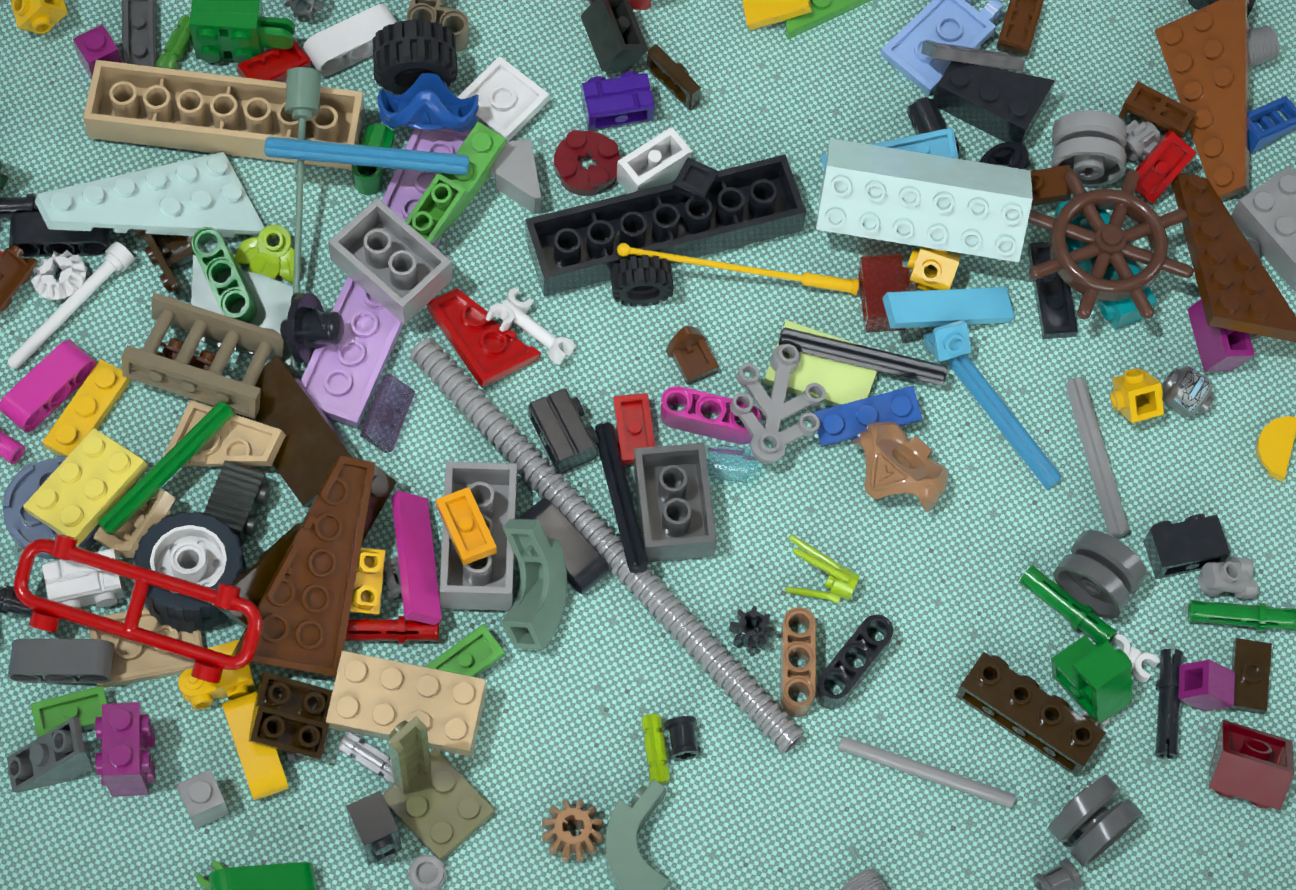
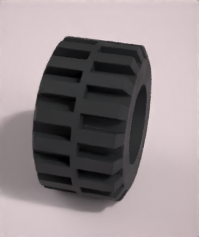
[372,20,458,95]

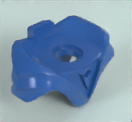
[377,73,479,132]

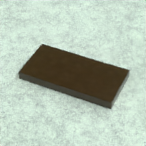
[236,355,357,508]

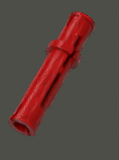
[345,616,439,644]

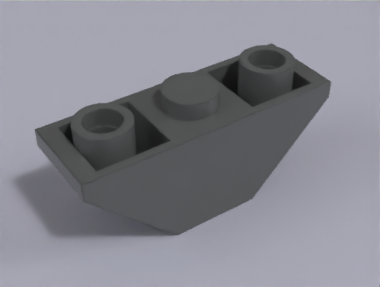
[7,717,93,792]

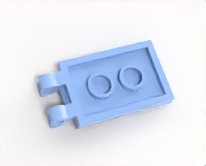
[881,0,1004,96]

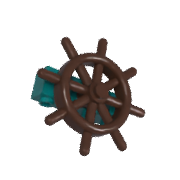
[1028,170,1194,330]

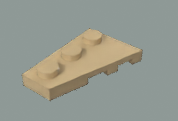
[163,399,286,467]

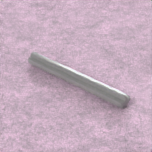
[1066,377,1129,538]

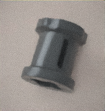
[383,557,403,603]
[1033,858,1082,890]

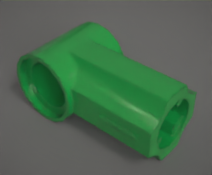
[352,123,395,195]

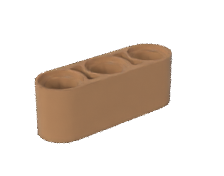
[780,607,816,717]

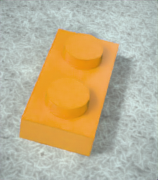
[436,487,497,566]

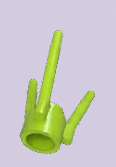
[785,535,860,604]

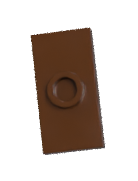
[996,0,1044,56]
[1031,165,1073,206]

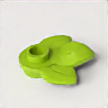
[235,224,302,283]

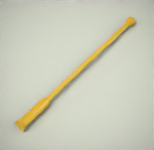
[617,243,859,295]

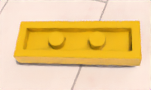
[42,359,131,456]

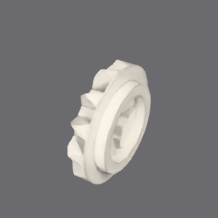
[31,250,86,300]

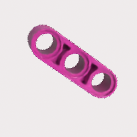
[0,339,97,433]
[660,386,760,444]

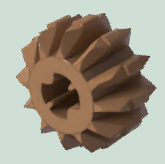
[542,799,604,862]

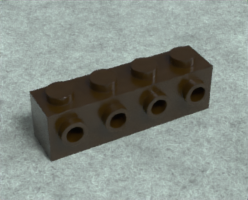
[956,652,1106,777]

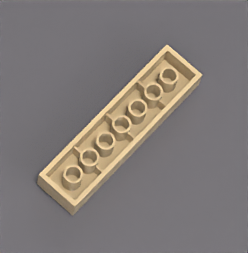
[83,60,365,170]

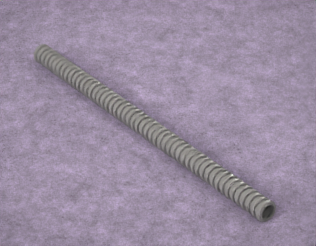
[410,338,804,753]

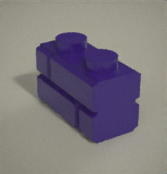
[581,71,655,131]

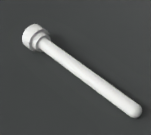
[8,241,135,369]

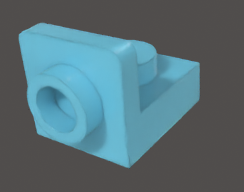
[923,320,971,362]

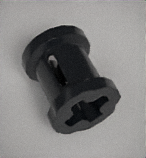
[664,716,702,761]

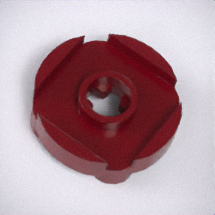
[554,130,621,196]

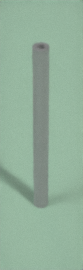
[838,736,1016,808]

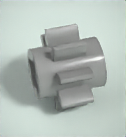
[1124,120,1161,161]

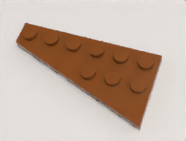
[1154,0,1249,201]

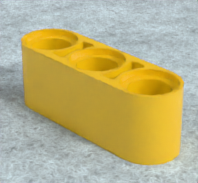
[221,691,289,801]

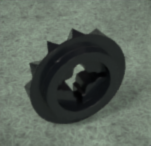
[980,141,1030,169]

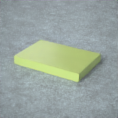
[764,320,878,407]

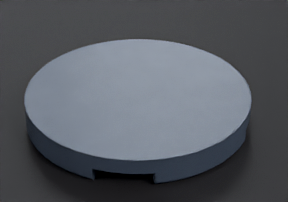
[2,456,100,559]

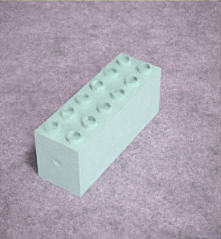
[816,138,1033,262]

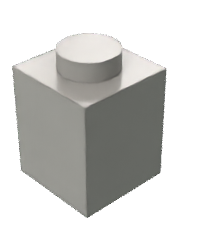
[176,769,229,829]

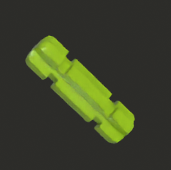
[641,713,670,785]

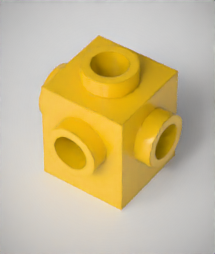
[10,0,68,35]
[907,247,961,291]
[1110,369,1164,423]

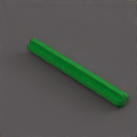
[98,401,234,535]

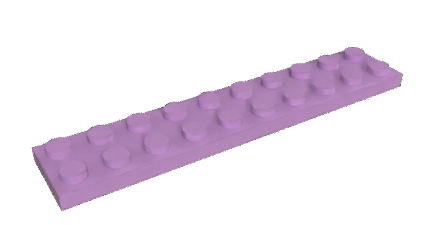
[300,128,471,428]

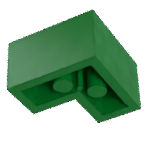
[1051,635,1133,724]

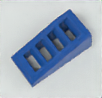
[1247,96,1296,154]

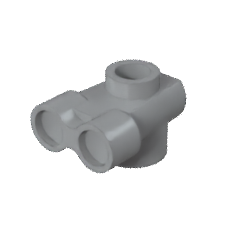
[1198,557,1258,599]

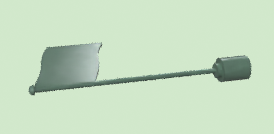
[191,67,321,375]

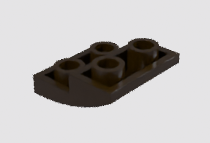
[249,672,333,760]

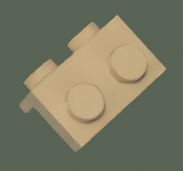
[94,482,176,558]

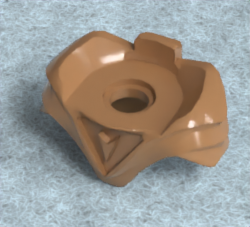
[850,421,948,512]

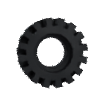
[610,255,674,307]

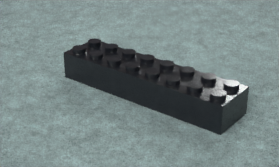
[525,154,806,297]

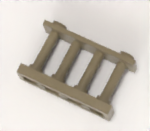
[122,293,286,419]

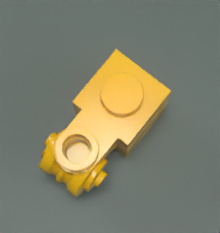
[178,639,256,710]

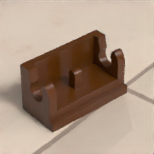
[1119,81,1197,140]

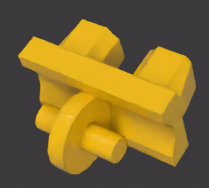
[350,547,385,615]

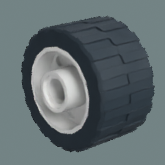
[134,511,247,633]

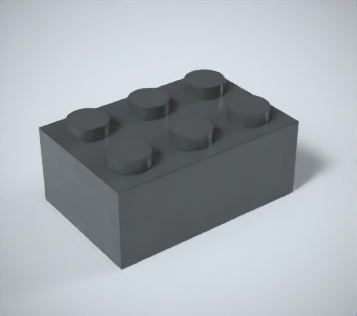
[633,443,717,562]

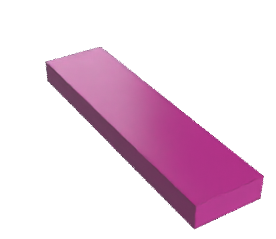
[391,490,442,625]

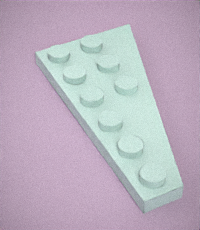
[35,152,265,238]

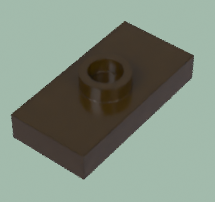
[646,44,701,111]
[1228,638,1272,715]

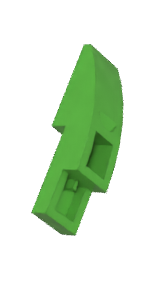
[405,122,508,244]

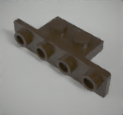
[133,229,196,300]

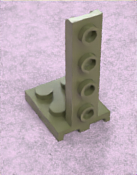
[383,716,495,862]

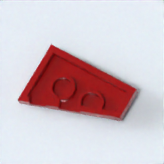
[427,288,541,388]

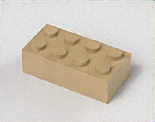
[326,651,488,757]

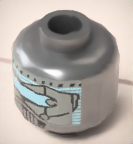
[1161,366,1214,417]

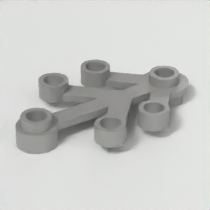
[730,344,826,464]

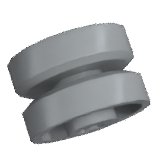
[1051,110,1127,187]

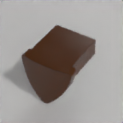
[666,326,719,385]

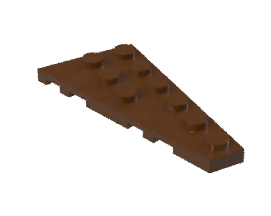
[1171,173,1296,342]
[231,456,375,677]

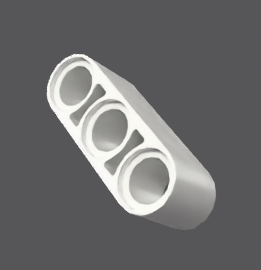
[303,4,397,76]

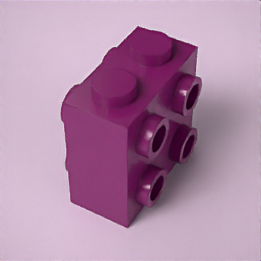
[95,702,155,797]

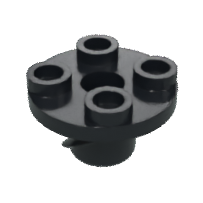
[280,293,344,363]

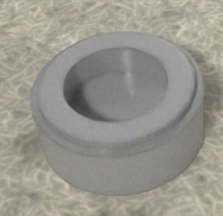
[408,855,446,890]

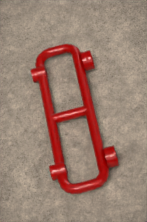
[14,534,263,683]

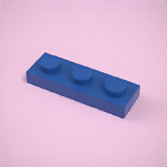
[812,386,922,447]

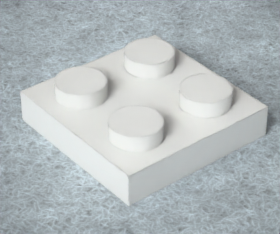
[458,56,549,141]

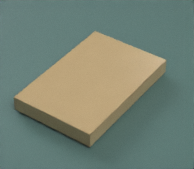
[89,608,203,688]

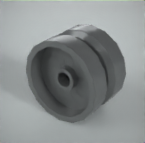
[1053,529,1147,619]
[1047,774,1143,867]

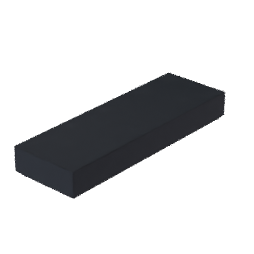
[1028,242,1078,339]

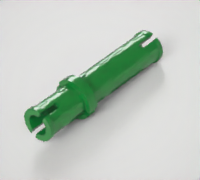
[1019,565,1117,645]
[1187,600,1296,631]

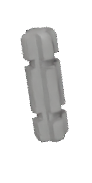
[338,732,394,785]

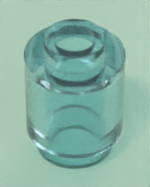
[707,444,757,483]

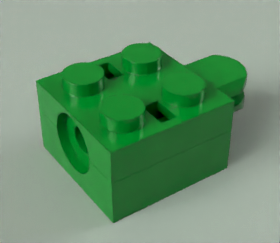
[189,0,295,63]

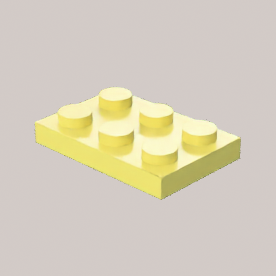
[23,428,148,546]

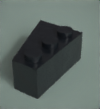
[933,61,1055,144]

